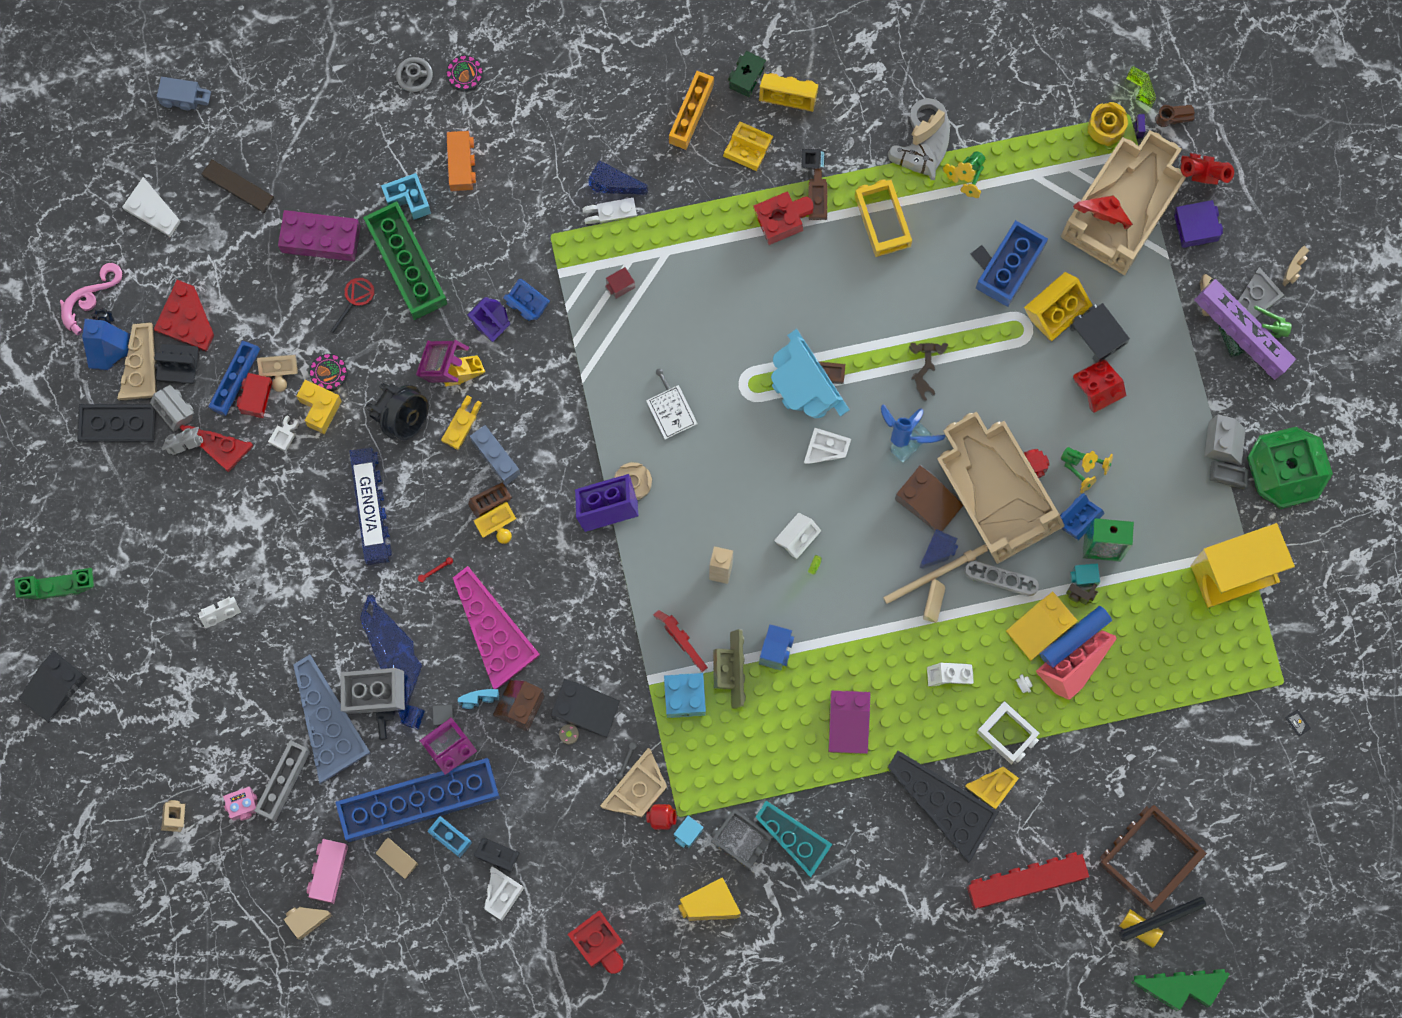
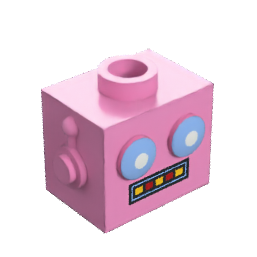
[223,787,258,821]

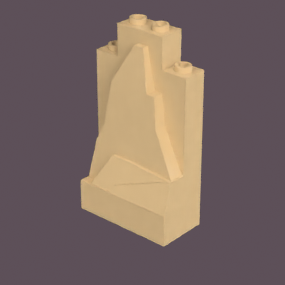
[1061,130,1186,275]
[937,411,1065,564]

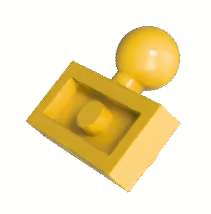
[473,502,516,544]

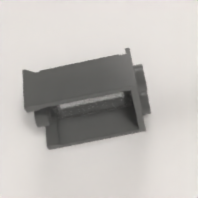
[710,809,773,870]

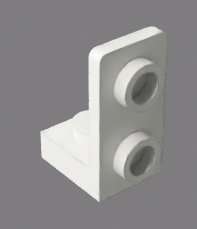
[927,663,973,687]

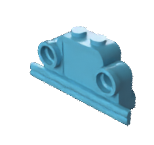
[771,329,850,418]

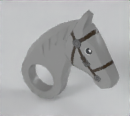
[888,98,950,180]

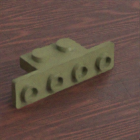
[713,629,746,709]

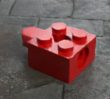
[753,191,814,245]
[568,910,624,974]

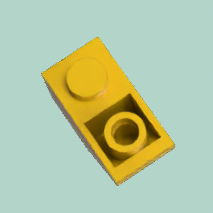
[438,355,485,387]

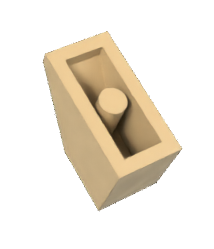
[284,907,332,940]

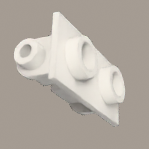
[198,597,241,628]

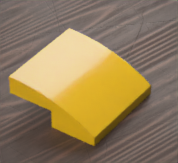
[723,122,773,171]

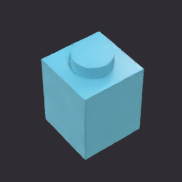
[674,816,704,848]

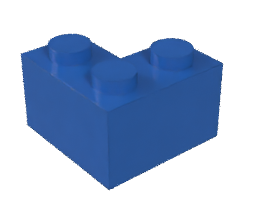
[759,624,794,671]

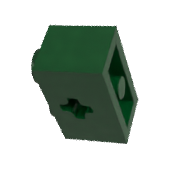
[728,51,766,97]

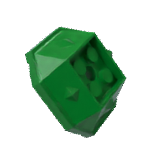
[1247,427,1333,509]

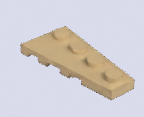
[117,323,157,401]

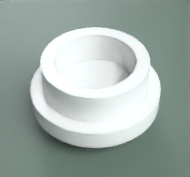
[1016,675,1033,693]

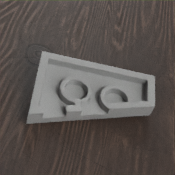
[1238,267,1284,319]

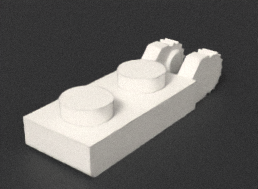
[583,198,637,224]

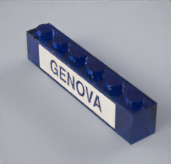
[349,447,392,566]

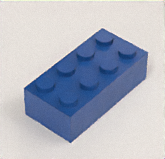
[975,220,1048,307]

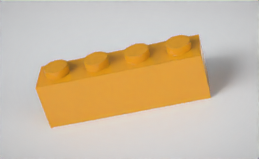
[669,71,714,150]

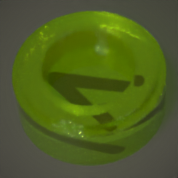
[808,555,822,575]

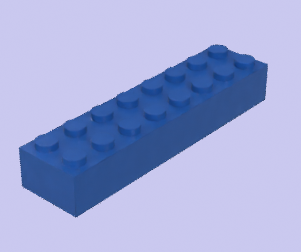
[336,758,500,843]

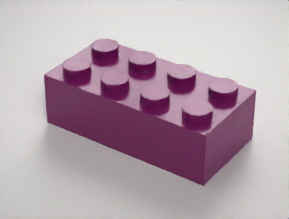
[278,210,361,262]

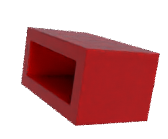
[237,373,272,418]

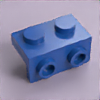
[503,279,550,321]
[1060,493,1105,541]

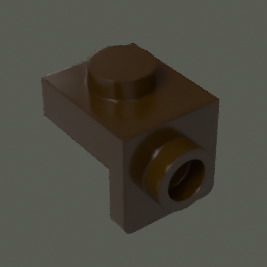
[1066,583,1098,605]

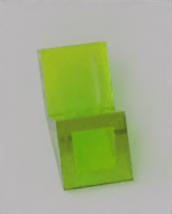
[1126,66,1156,108]

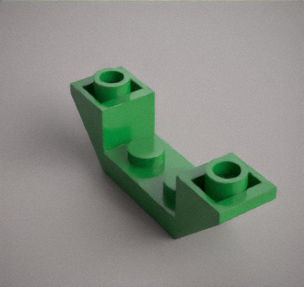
[14,568,94,599]

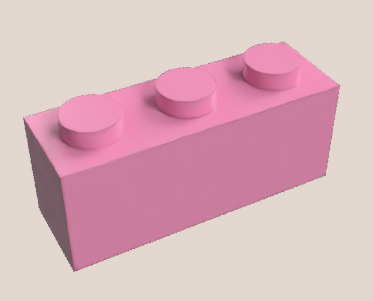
[307,839,348,904]

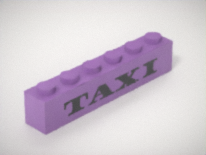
[1194,279,1296,380]

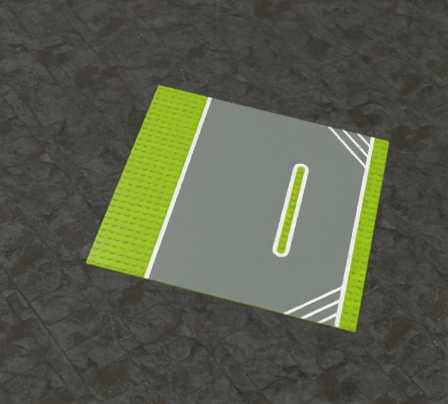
[551,114,1284,817]

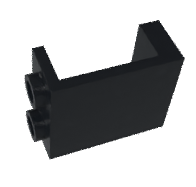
[1070,303,1130,363]

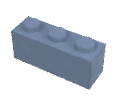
[470,425,521,486]

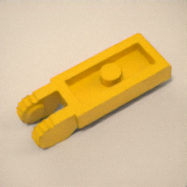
[441,395,482,450]

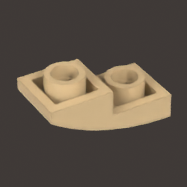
[912,110,945,145]
[1283,246,1309,286]

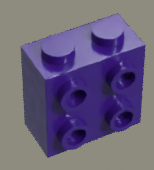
[1173,200,1223,248]

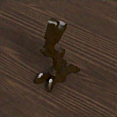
[909,342,948,402]

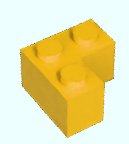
[297,380,342,434]

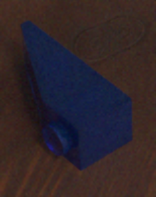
[588,160,648,195]

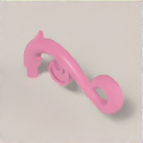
[60,263,122,336]

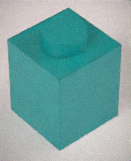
[1070,563,1100,588]

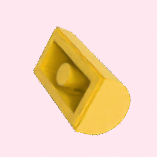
[1119,909,1164,948]

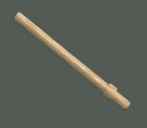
[883,544,988,604]

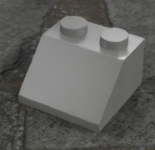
[1204,414,1246,465]

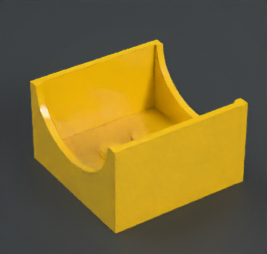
[1190,523,1295,608]

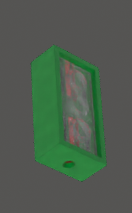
[1083,518,1134,562]

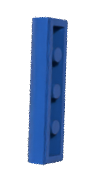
[208,341,260,416]
[1039,606,1112,668]

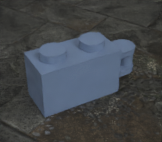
[157,77,211,111]

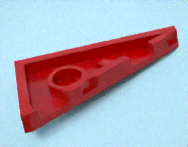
[1073,195,1133,229]
[179,425,254,472]
[653,610,708,673]

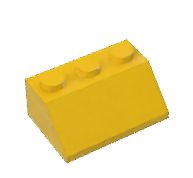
[759,73,819,112]
[1024,272,1093,341]

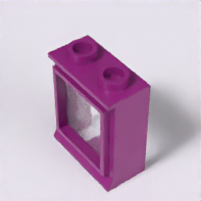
[416,340,469,383]
[419,718,477,775]

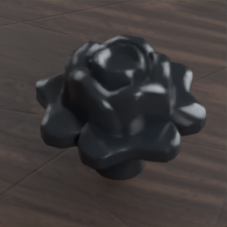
[91,308,114,324]

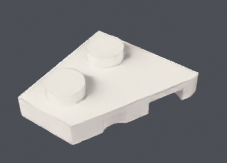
[804,428,851,464]
[484,866,524,921]

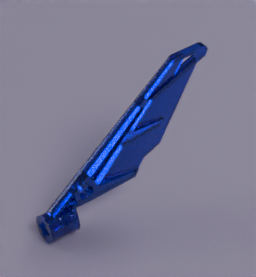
[360,595,425,730]

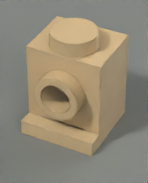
[161,800,185,832]

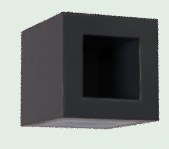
[801,149,825,170]

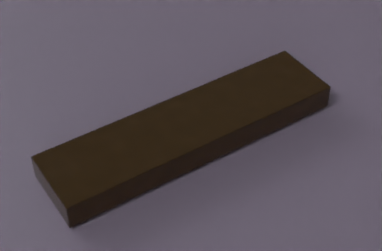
[201,159,275,213]

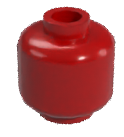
[646,804,677,830]

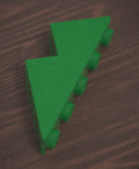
[1131,969,1230,1011]

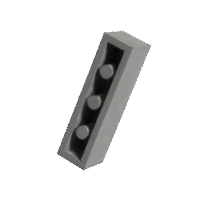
[254,740,310,822]

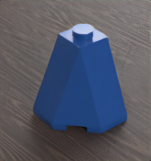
[82,319,131,370]

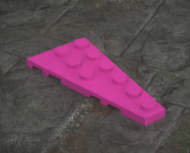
[453,566,540,689]

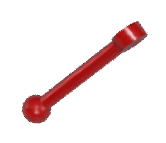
[418,557,453,583]

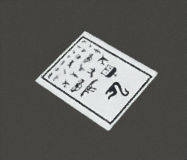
[646,385,697,439]

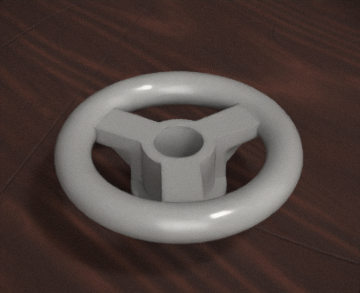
[396,57,433,92]

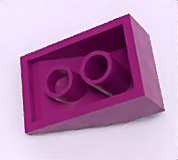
[828,690,870,754]

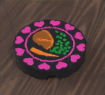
[446,55,483,92]
[309,354,348,391]

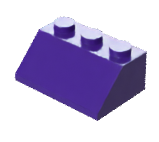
[575,474,639,532]

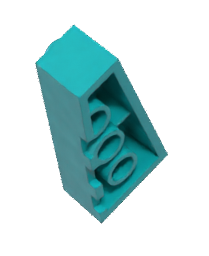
[756,801,833,877]

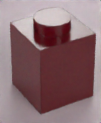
[605,267,635,299]

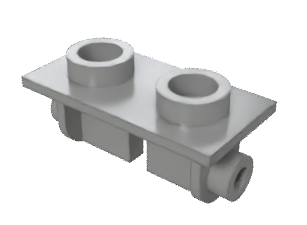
[162,427,203,455]

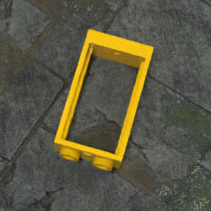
[855,179,912,257]

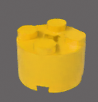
[1088,102,1128,146]

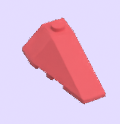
[1036,630,1117,700]

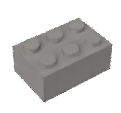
[340,668,405,714]

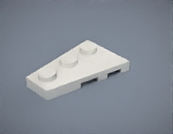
[123,177,180,237]

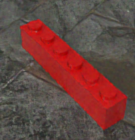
[967,852,1089,910]

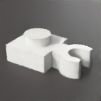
[268,416,299,452]

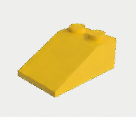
[1006,591,1078,661]

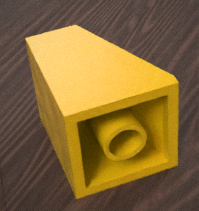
[678,877,741,921]

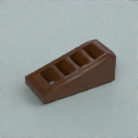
[468,482,512,518]

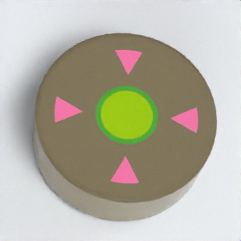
[559,724,579,745]

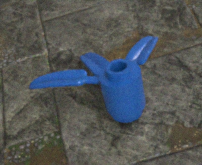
[881,404,946,447]

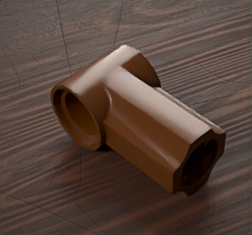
[1155,104,1195,127]

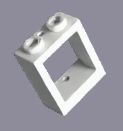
[977,701,1039,764]

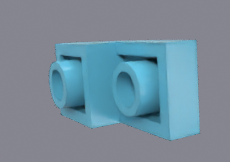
[458,689,499,709]

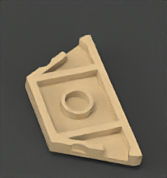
[600,748,667,818]

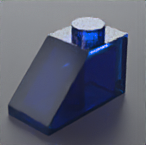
[919,529,959,569]

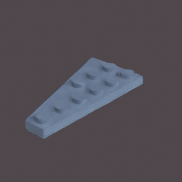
[293,655,370,784]

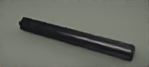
[1119,897,1206,942]

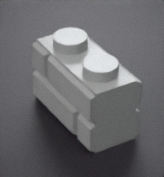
[150,385,194,431]

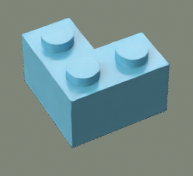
[381,173,431,220]

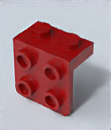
[1073,360,1127,413]

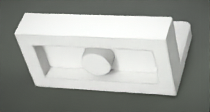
[774,513,821,559]

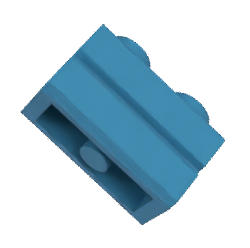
[427,816,472,858]

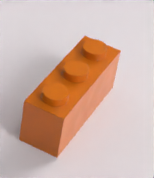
[447,131,476,191]

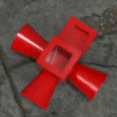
[1181,153,1234,185]

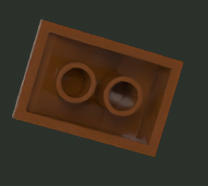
[895,465,964,535]

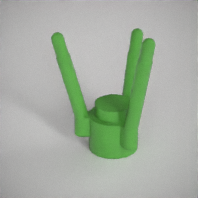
[1254,306,1291,338]

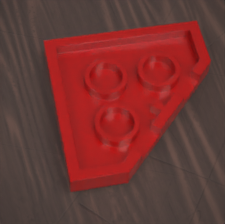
[154,280,214,352]

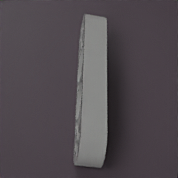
[965,561,1039,596]

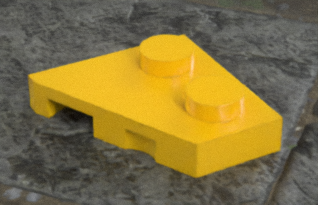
[965,767,1019,810]

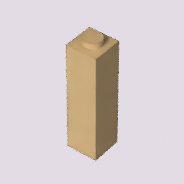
[709,546,733,584]

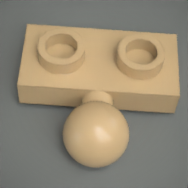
[257,354,298,392]

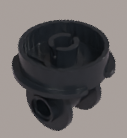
[365,383,429,440]

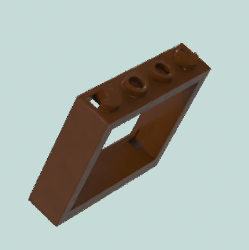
[1099,805,1207,913]

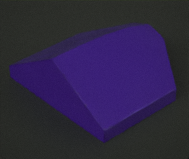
[467,297,510,342]

